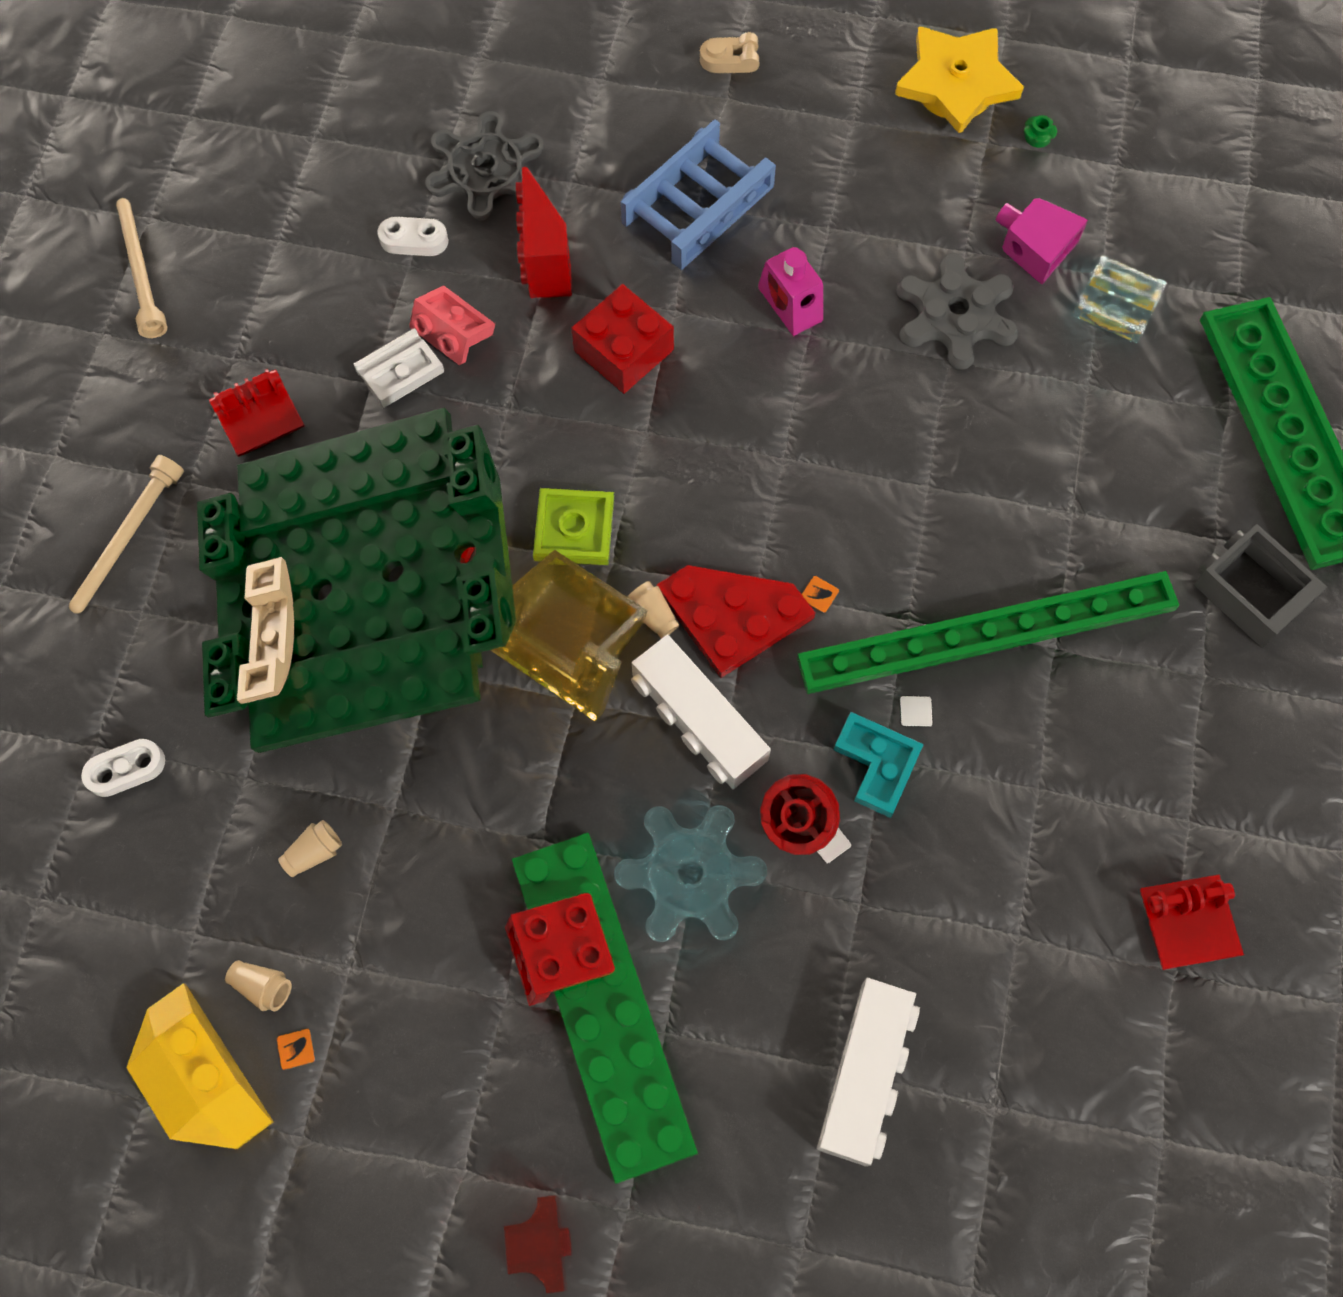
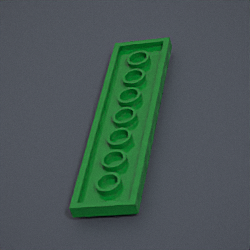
[1200,297,1343,570]
[512,832,698,1184]

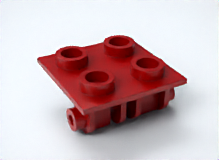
[208,369,305,457]
[1140,874,1244,970]

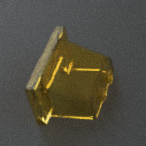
[491,550,648,721]

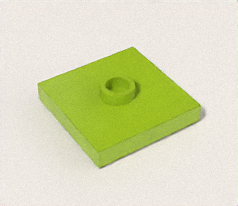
[533,488,614,565]

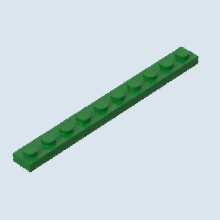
[797,571,1179,694]

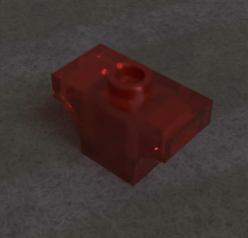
[504,1195,572,1294]

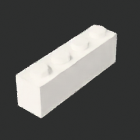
[631,634,771,789]
[816,978,920,1166]

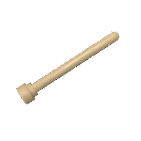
[116,198,167,338]
[69,455,184,614]

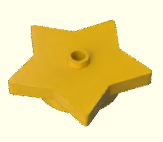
[895,26,1024,133]

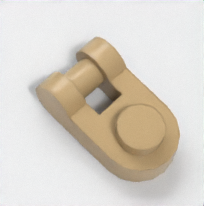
[700,32,759,73]

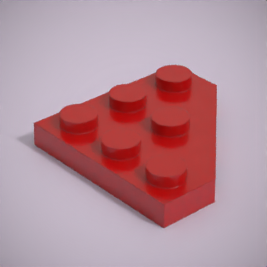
[656,565,816,678]

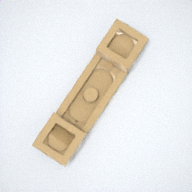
[237,557,294,704]

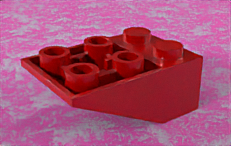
[516,167,572,298]

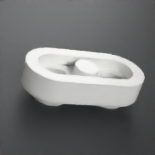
[378,217,448,256]
[81,739,165,797]

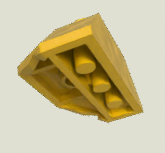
[126,983,274,1149]

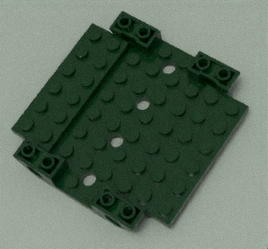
[197,407,516,753]

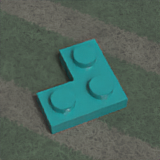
[834,712,924,818]

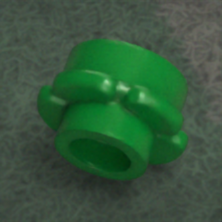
[1024,115,1057,148]

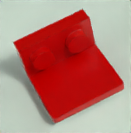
[505,893,615,1006]

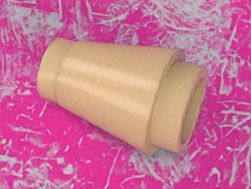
[625,581,679,639]
[278,820,342,877]
[225,960,292,1011]

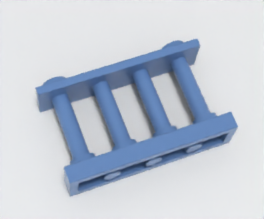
[621,119,776,270]

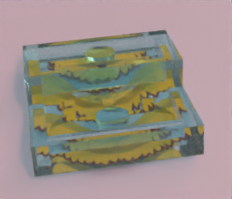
[1072,255,1167,344]

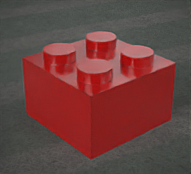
[571,284,674,394]

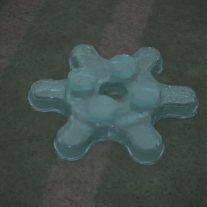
[614,805,768,942]

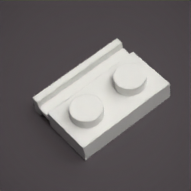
[354,328,444,408]

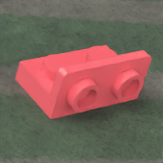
[409,285,495,365]

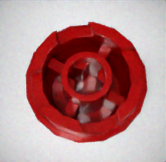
[760,774,840,855]

